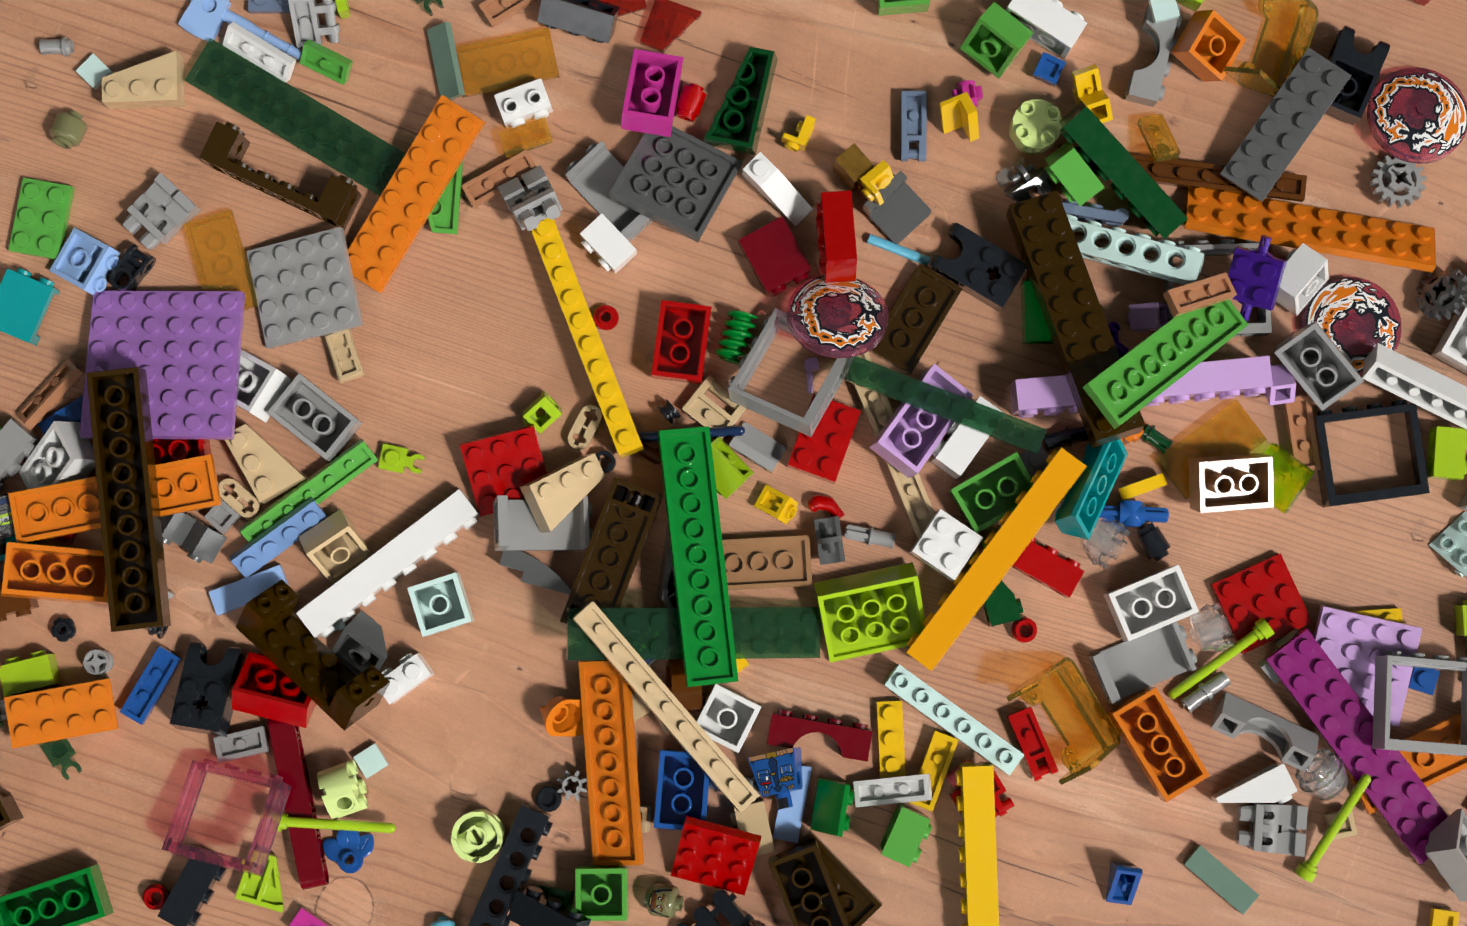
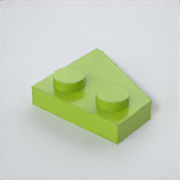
[235,848,284,913]

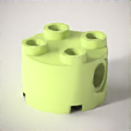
[1009,99,1062,154]
[317,760,368,819]
[451,809,505,863]

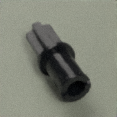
[1043,427,1089,450]

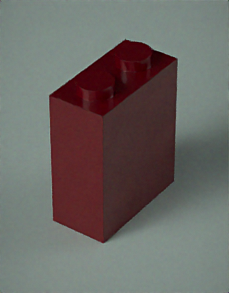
[738,216,811,296]

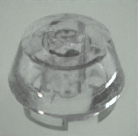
[1080,517,1130,569]
[1189,602,1234,652]
[1295,749,1349,801]

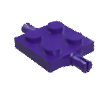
[1228,235,1287,321]

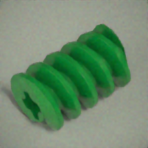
[715,310,758,365]

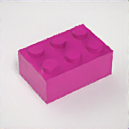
[621,49,684,137]

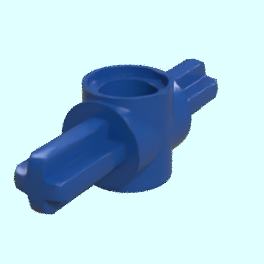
[1098,500,1169,527]

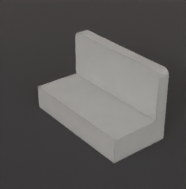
[729,422,786,473]

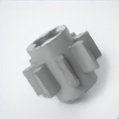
[557,770,588,801]

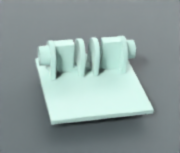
[1429,511,1467,578]

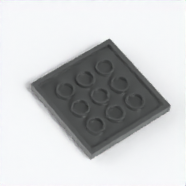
[608,126,743,242]

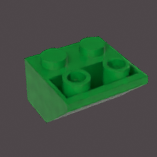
[810,777,854,837]

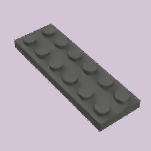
[1220,48,1352,203]

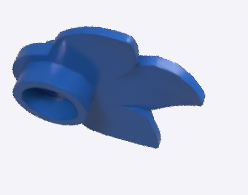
[323,830,374,874]

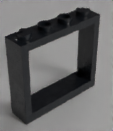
[1313,400,1430,508]

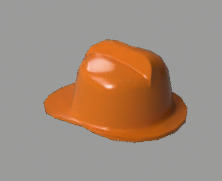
[540,696,584,737]

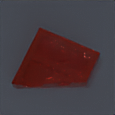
[640,0,702,52]

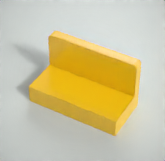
[939,92,979,142]

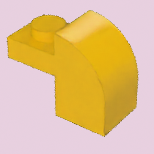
[1071,64,1113,123]

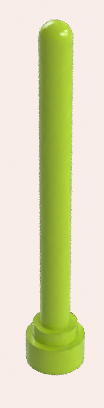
[1168,617,1275,699]
[1294,774,1371,883]
[270,810,396,833]

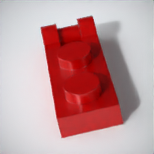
[1007,706,1059,782]

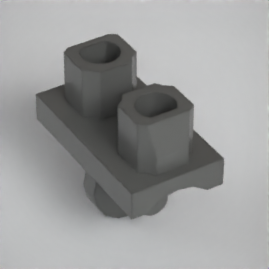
[1003,163,1053,203]
[814,516,845,565]

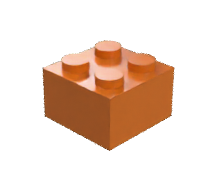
[1171,10,1246,82]

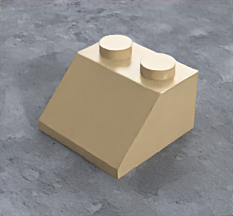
[299,509,373,585]

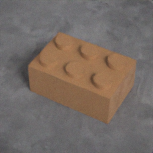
[1189,453,1274,513]

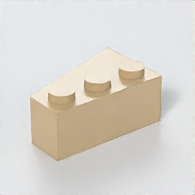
[102,50,185,109]
[225,424,308,504]
[520,453,605,533]

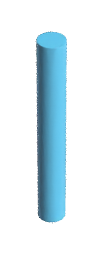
[867,234,931,266]

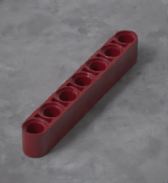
[268,719,329,890]

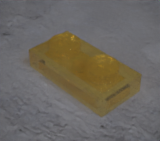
[1137,114,1180,162]
[498,117,554,158]

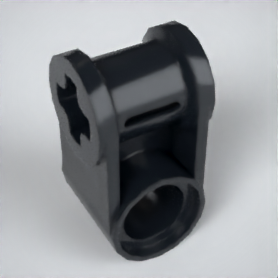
[110,244,156,291]

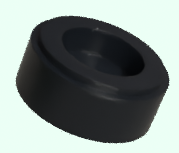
[536,786,562,812]

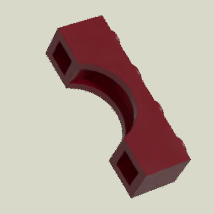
[766,709,873,762]

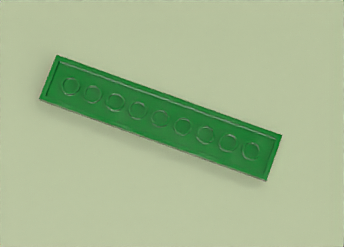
[657,426,738,687]

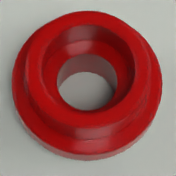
[594,305,619,331]
[1012,617,1037,643]
[143,884,169,910]

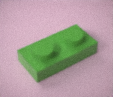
[300,39,353,85]

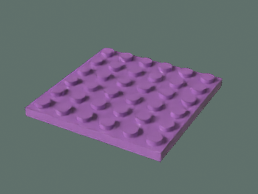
[79,291,245,440]

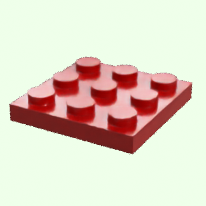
[460,424,547,517]
[1210,553,1313,654]
[671,816,762,896]

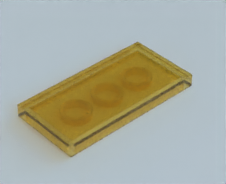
[456,28,560,98]
[183,210,258,311]
[1155,399,1267,500]

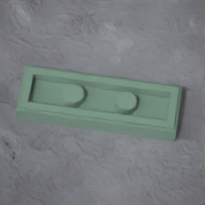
[427,22,465,100]
[1183,844,1259,915]

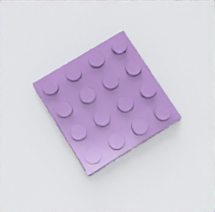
[1313,605,1423,727]

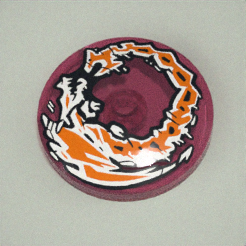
[1367,67,1467,164]
[787,275,888,358]
[1299,277,1401,376]

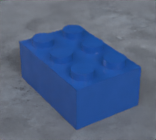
[654,749,709,830]

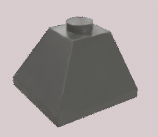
[331,611,388,675]

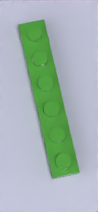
[239,439,378,542]

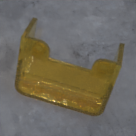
[1224,0,1319,97]
[1006,657,1120,785]

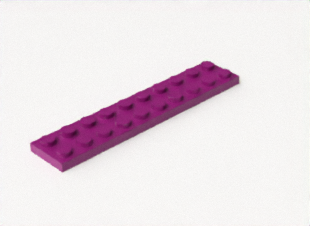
[1265,629,1448,865]

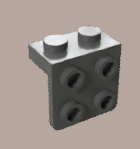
[862,171,931,244]

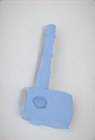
[178,0,302,60]

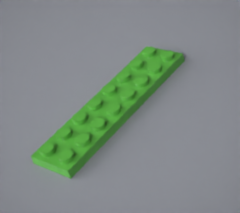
[1083,300,1248,429]

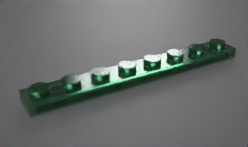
[845,356,1047,454]

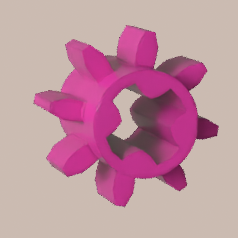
[952,80,983,107]

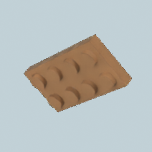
[722,535,812,590]

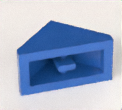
[1106,862,1142,905]

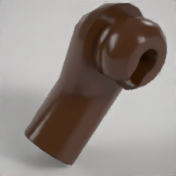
[637,443,661,464]

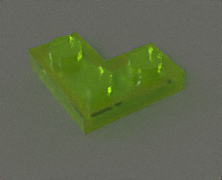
[1264,443,1315,514]

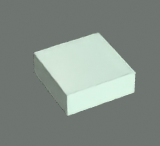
[1148,0,1180,24]
[76,54,113,90]
[353,743,389,779]

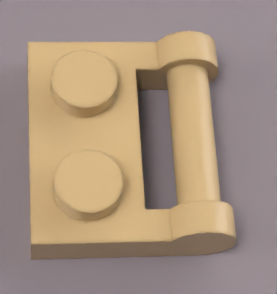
[682,375,747,440]

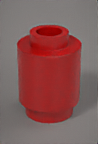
[675,83,707,122]

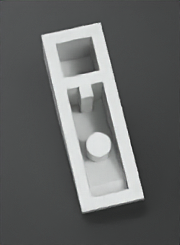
[742,152,813,227]
[1210,762,1298,804]

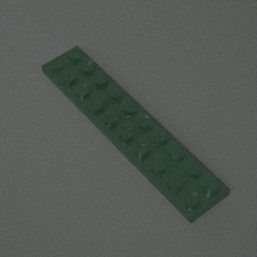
[185,38,406,197]
[566,607,820,660]

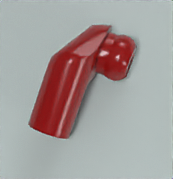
[808,494,845,519]

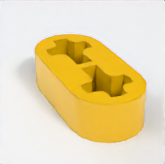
[1118,473,1167,501]

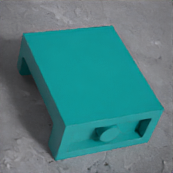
[0,267,60,346]

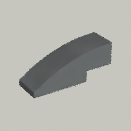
[499,551,572,595]

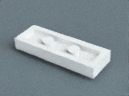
[222,22,296,83]
[853,774,932,808]

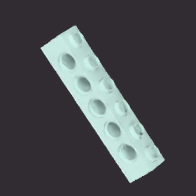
[1066,214,1204,285]
[883,664,1024,776]

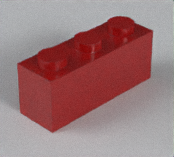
[1012,538,1085,598]

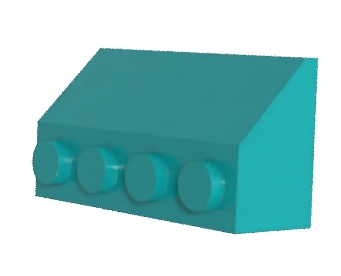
[1055,439,1128,540]

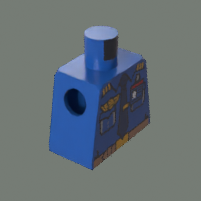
[748,747,803,810]

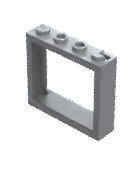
[1163,240,1272,337]
[727,308,857,437]
[1372,651,1467,756]

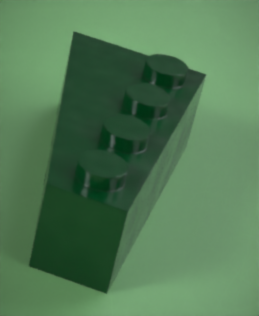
[704,47,778,155]

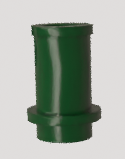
[1141,424,1173,453]

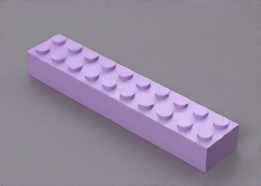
[1009,356,1273,418]

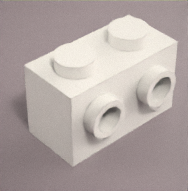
[494,78,553,129]
[580,214,637,274]
[382,653,435,705]

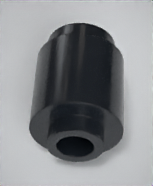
[1135,522,1171,561]

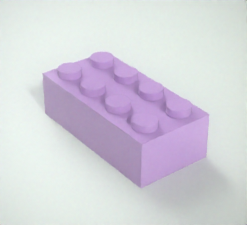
[869,364,974,478]

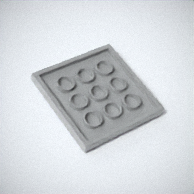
[247,227,363,349]

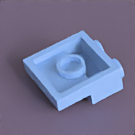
[49,227,121,295]

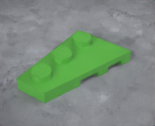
[428,160,464,235]

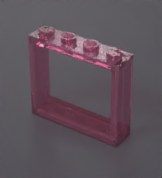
[161,758,292,877]

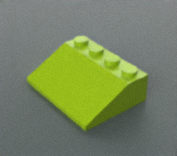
[814,562,925,663]

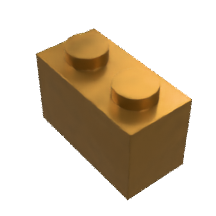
[833,143,874,191]

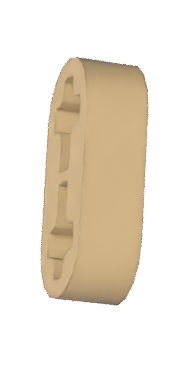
[568,405,603,450]
[218,478,262,518]

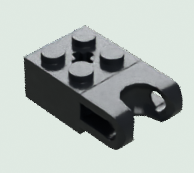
[1325,25,1390,125]
[927,223,1026,312]
[169,640,244,737]

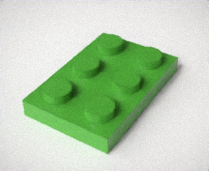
[8,178,75,260]

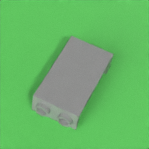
[565,141,653,242]
[493,495,593,551]
[1088,622,1197,704]

